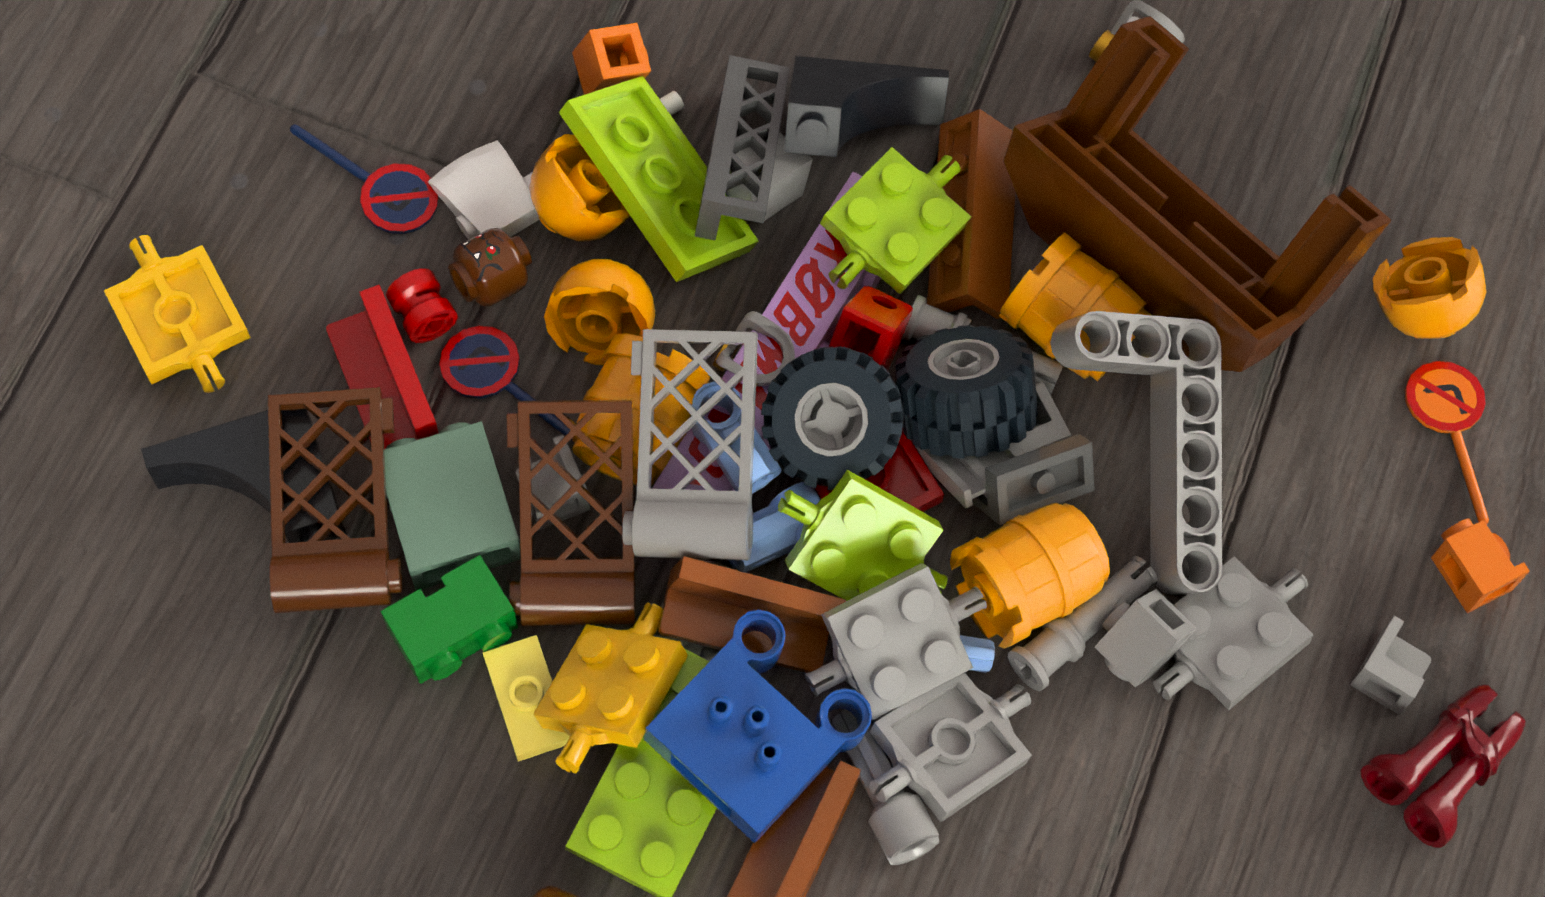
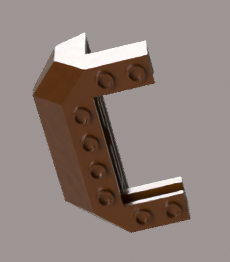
[1003,16,1392,372]

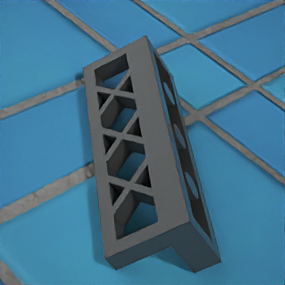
[694,55,790,240]

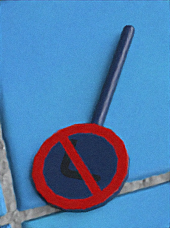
[290,124,439,234]
[439,326,574,443]

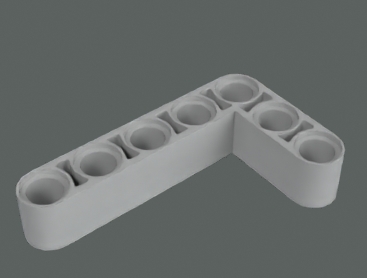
[1051,311,1222,596]

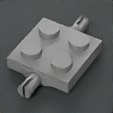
[1153,556,1313,710]
[805,563,987,720]
[869,672,1032,823]

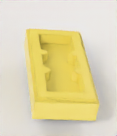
[483,635,570,762]

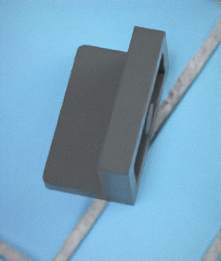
[972,434,1095,525]

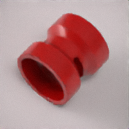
[386,268,458,343]

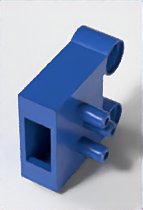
[644,610,872,843]

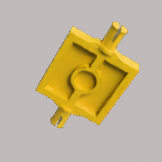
[103,235,250,393]
[533,603,688,773]

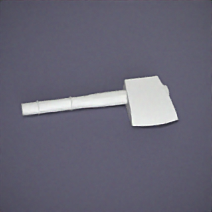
[427,91,684,239]

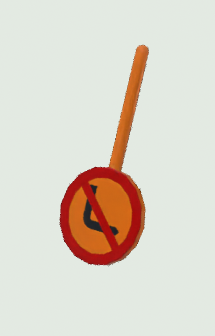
[1405,361,1489,524]

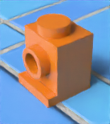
[1431,518,1530,613]

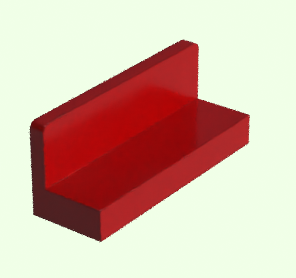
[326,284,439,450]

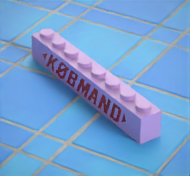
[652,172,881,491]

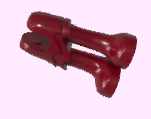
[1360,684,1526,848]

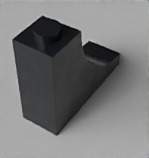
[784,56,949,157]
[141,409,347,543]

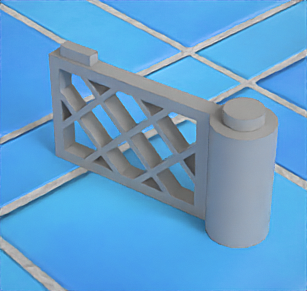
[622,329,758,560]

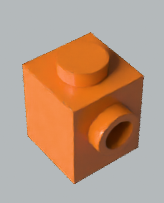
[572,23,651,95]

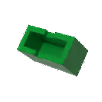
[380,555,518,684]

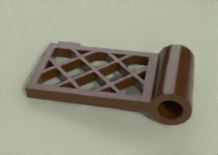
[268,387,402,613]
[507,400,636,626]

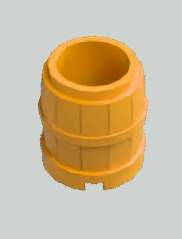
[999,233,1151,382]
[572,334,710,486]
[950,503,1110,649]

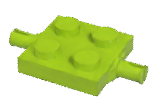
[820,147,971,294]
[778,470,948,601]

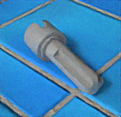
[832,709,939,865]

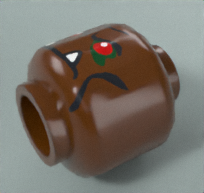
[448,228,532,306]

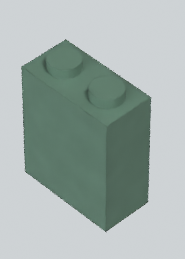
[384,421,521,591]

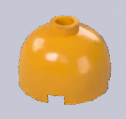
[529,134,630,241]
[1373,237,1486,339]
[544,259,655,365]

